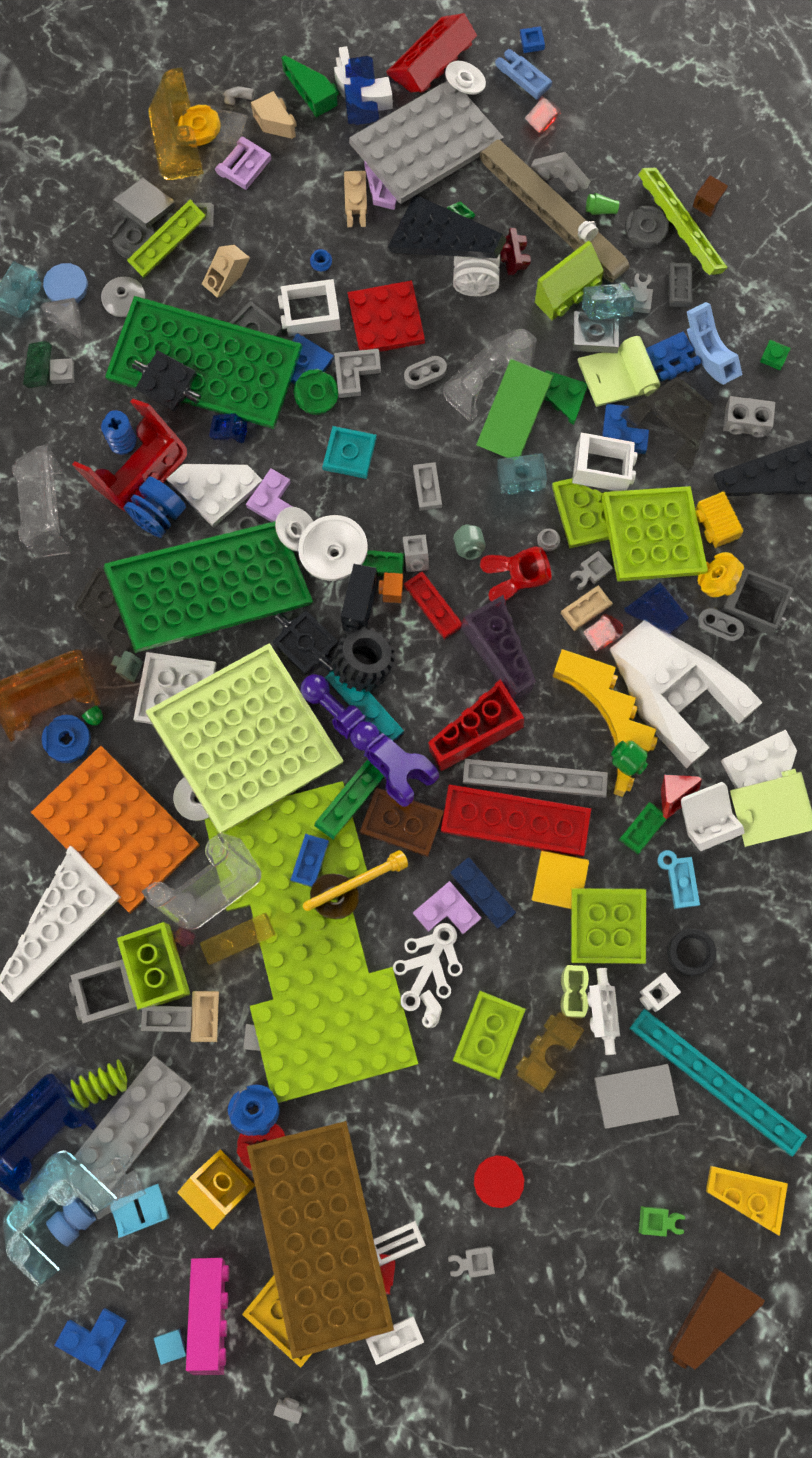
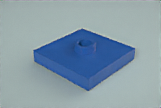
[291,333,334,384]

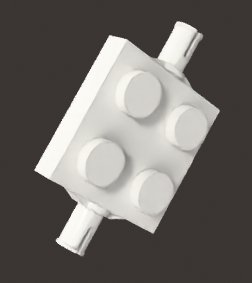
[587,968,620,1055]

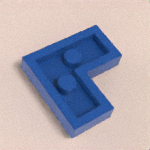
[602,404,649,454]
[54,1308,127,1371]

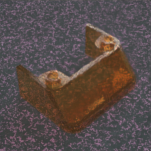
[0,649,100,742]

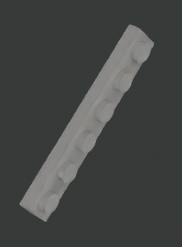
[463,759,608,798]

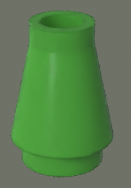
[586,193,619,215]

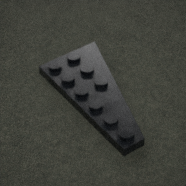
[388,195,506,259]
[713,439,812,496]

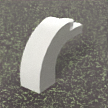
[334,46,393,111]

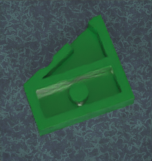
[545,370,588,425]

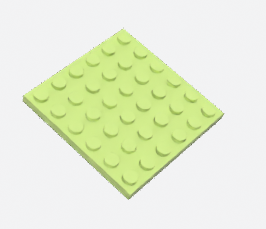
[146,643,344,834]

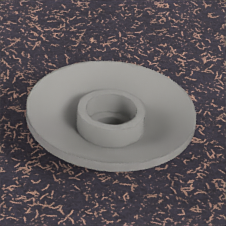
[101,277,145,317]

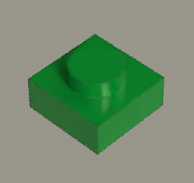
[760,340,791,370]

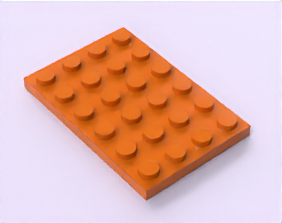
[31,746,200,914]

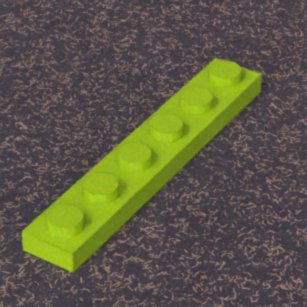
[638,168,728,275]

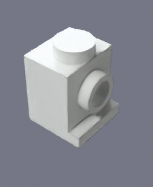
[640,973,681,1012]

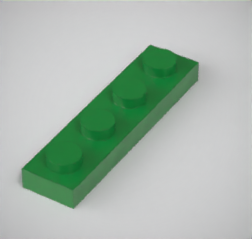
[314,759,385,840]

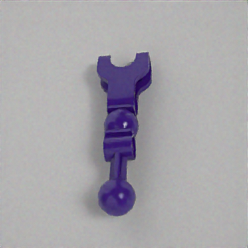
[300,674,439,807]

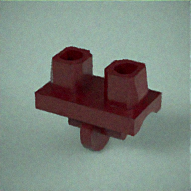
[500,228,531,275]

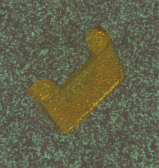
[148,67,204,180]

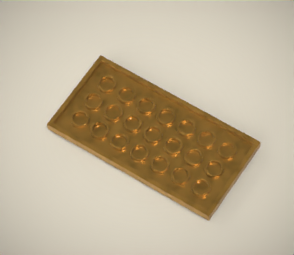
[247,1121,394,1359]

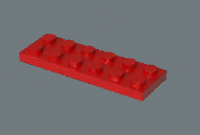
[441,784,591,857]

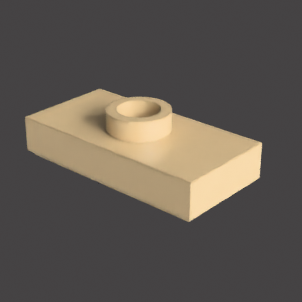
[561,585,612,631]
[191,991,219,1042]

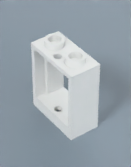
[278,279,341,337]
[572,433,637,491]

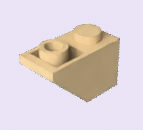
[251,91,297,139]
[202,245,250,298]

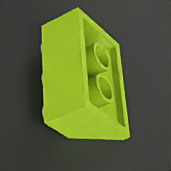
[535,241,604,320]
[117,922,191,1010]

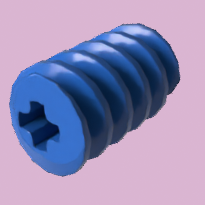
[101,410,137,455]

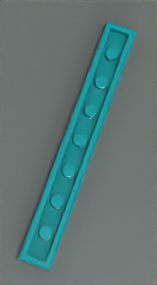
[629,1009,807,1157]

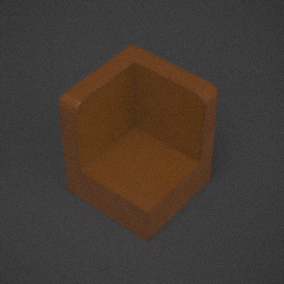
[692,175,728,217]

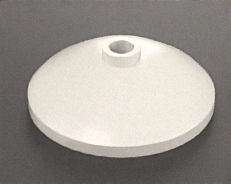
[298,515,368,581]

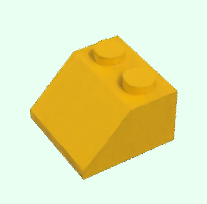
[177,1149,255,1230]

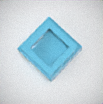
[154,1328,187,1365]

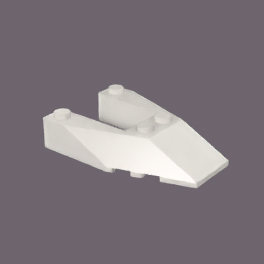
[610,620,762,769]

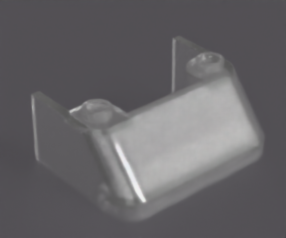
[12,445,71,558]

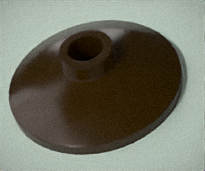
[310,873,359,919]

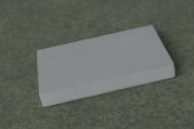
[594,1064,679,1129]

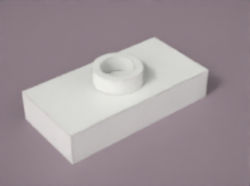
[366,1316,424,1365]

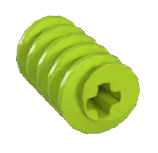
[71,1059,128,1108]

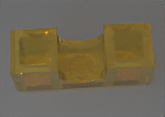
[515,1012,584,1093]

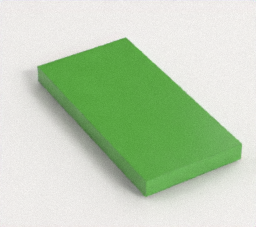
[476,359,553,462]

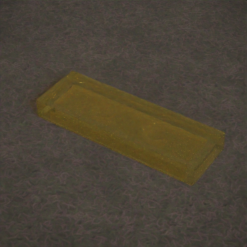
[200,913,276,965]

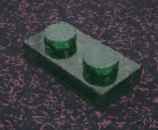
[23,341,52,388]

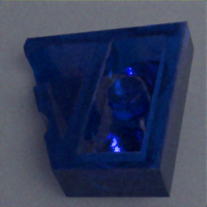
[624,582,689,633]

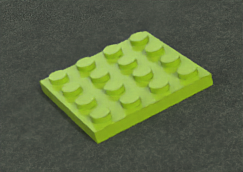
[601,486,708,582]

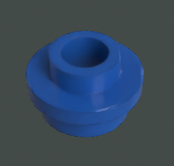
[310,249,332,272]

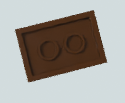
[360,787,444,857]

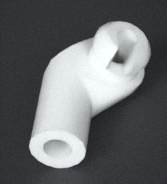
[420,990,442,1028]

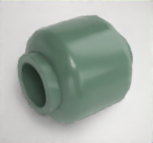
[453,524,486,560]

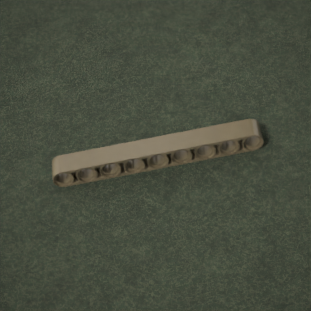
[480,139,630,283]

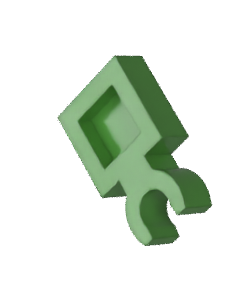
[639,1206,685,1236]

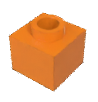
[379,573,403,603]

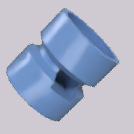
[46,1195,96,1247]

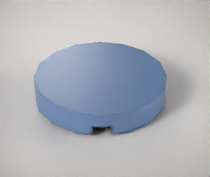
[43,263,88,306]

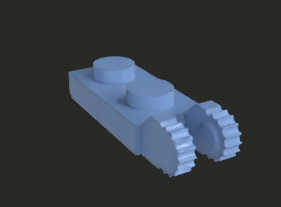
[495,49,552,100]

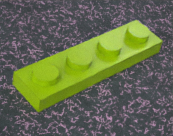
[127,199,206,278]

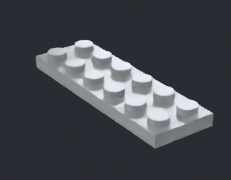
[56,1056,193,1211]

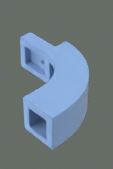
[687,302,742,385]

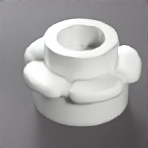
[578,221,598,242]

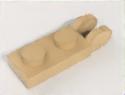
[344,171,367,227]

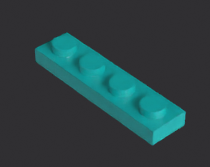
[325,669,404,742]

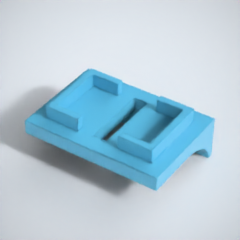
[110,1184,170,1238]

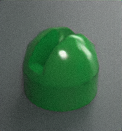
[82,705,103,725]

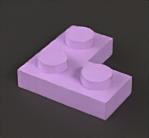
[246,469,293,522]
[413,881,481,935]

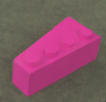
[186,1258,229,1375]

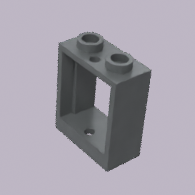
[722,568,794,636]

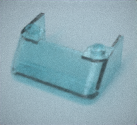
[3,1151,117,1287]

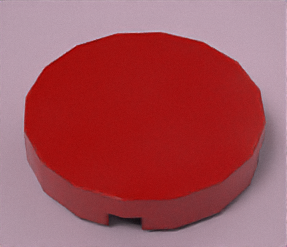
[474,1155,524,1208]

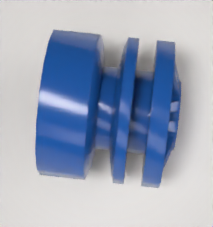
[123,476,186,538]

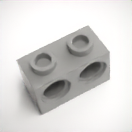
[723,396,775,437]

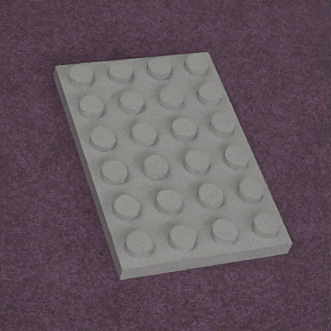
[349,80,504,204]

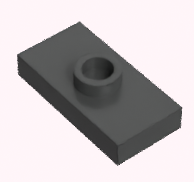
[669,263,692,307]

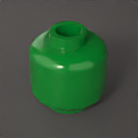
[611,740,648,776]

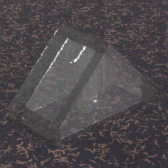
[41,298,84,339]

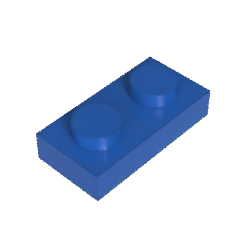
[291,834,329,887]

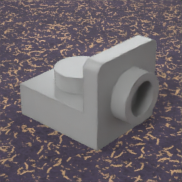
[403,534,429,572]

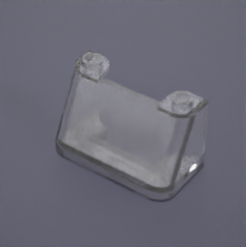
[443,328,537,422]
[141,832,261,930]

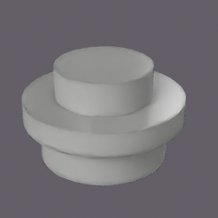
[537,529,560,551]

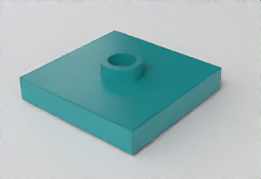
[322,426,377,479]

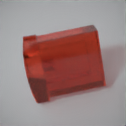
[525,96,561,135]
[583,614,623,651]

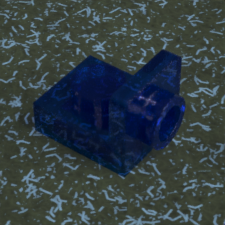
[209,413,247,443]

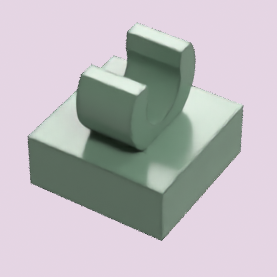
[111,651,143,683]

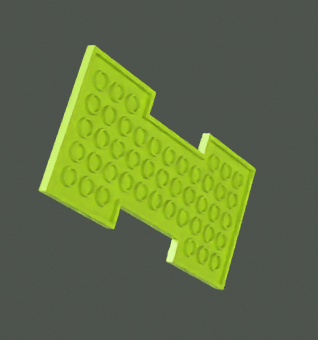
[204,781,418,1103]

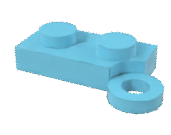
[657,850,700,909]

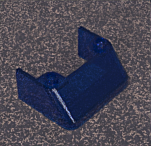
[0,1074,97,1203]

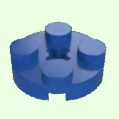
[42,715,91,763]
[228,1085,279,1136]

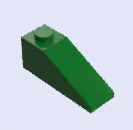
[281,55,339,117]

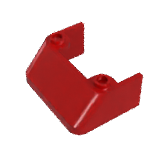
[72,399,187,512]

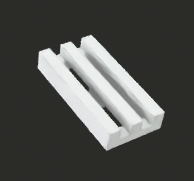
[373,1220,425,1266]

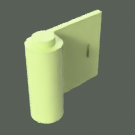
[577,336,660,407]
[730,769,812,847]

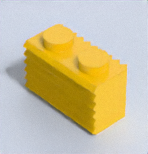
[695,492,744,548]

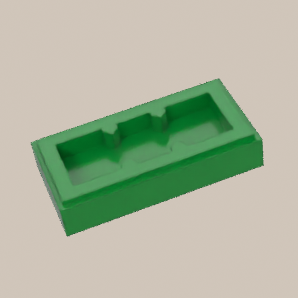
[362,550,405,576]
[619,802,666,854]

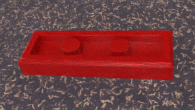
[404,571,463,640]

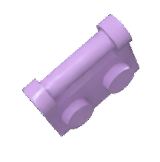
[215,137,272,190]

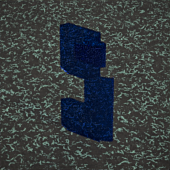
[344,56,379,125]

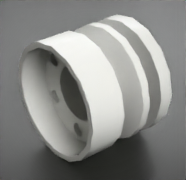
[453,254,500,296]

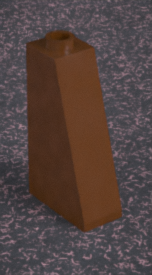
[668,1268,765,1370]

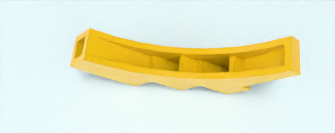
[553,649,658,797]

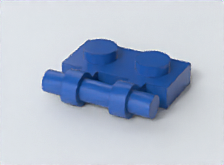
[646,331,701,382]

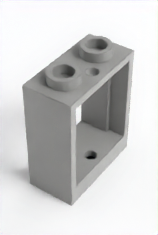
[69,959,137,1024]

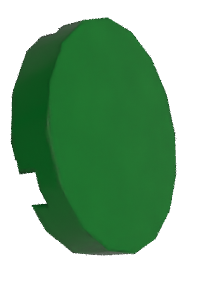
[293,369,339,415]

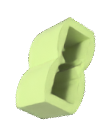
[561,965,589,1018]

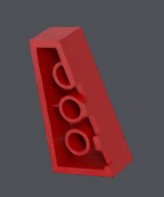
[428,679,524,771]

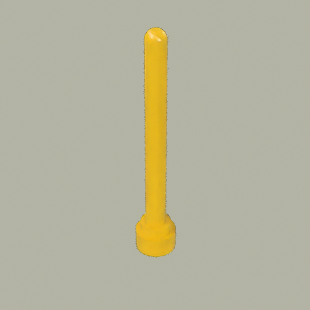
[303,850,408,911]

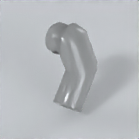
[224,86,255,105]

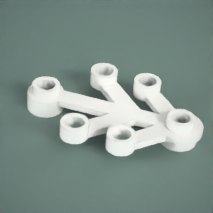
[393,923,463,1011]

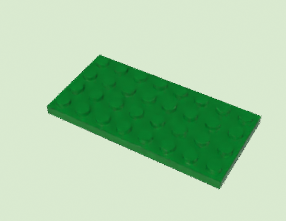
[105,296,302,429]
[103,521,313,653]

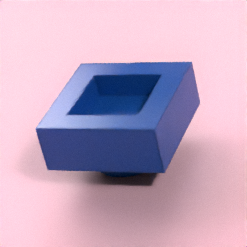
[520,26,545,53]

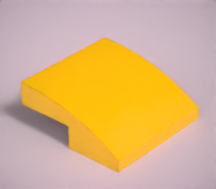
[532,850,589,909]

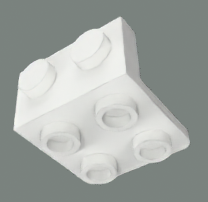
[681,782,745,851]

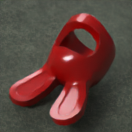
[480,547,552,605]

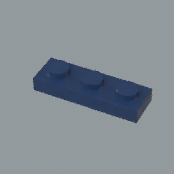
[450,857,516,929]

